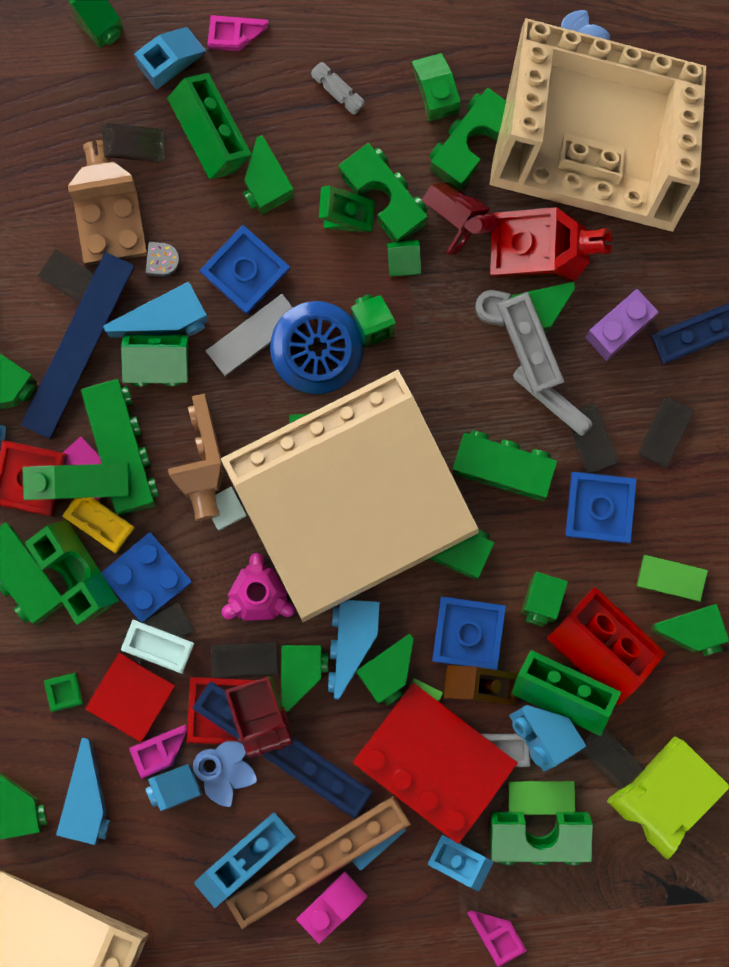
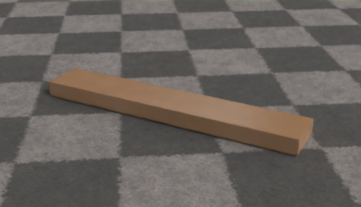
[225,796,411,929]

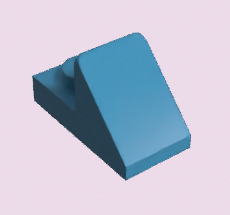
[427,835,494,892]

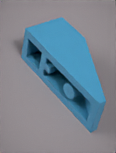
[103,282,209,338]
[56,738,110,845]
[194,812,295,908]

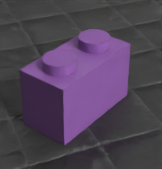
[585,289,659,361]

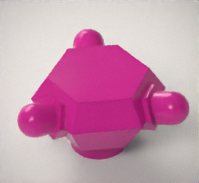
[221,553,295,621]

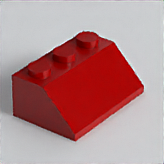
[547,586,666,706]

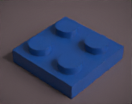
[199,225,290,315]
[565,472,637,544]
[101,532,192,623]
[432,596,506,670]

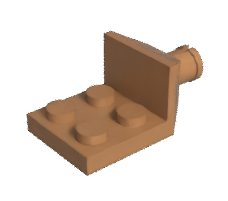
[68,140,148,266]
[168,393,225,521]

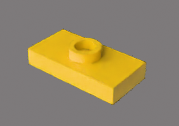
[62,498,135,554]

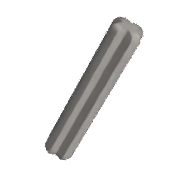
[513,366,592,436]

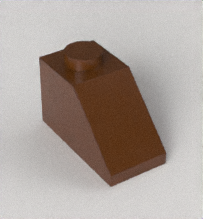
[444,665,519,706]

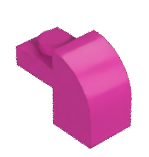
[296,871,368,944]

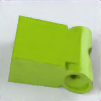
[607,736,729,859]

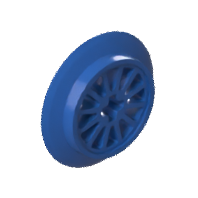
[270,301,363,394]

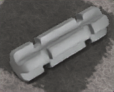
[311,62,364,114]

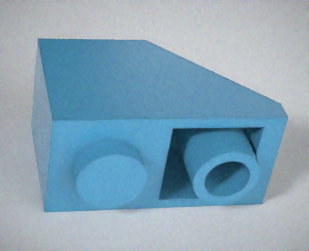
[134,27,207,90]
[509,705,586,772]
[146,764,203,811]

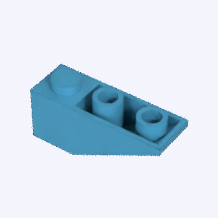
[328,600,380,700]

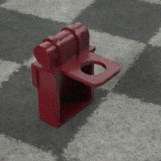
[422,182,499,255]
[225,675,293,758]

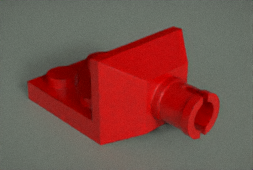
[490,207,612,282]

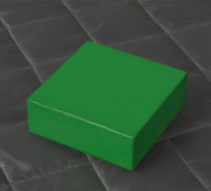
[387,240,421,276]
[44,672,84,713]

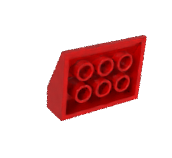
[352,682,518,844]

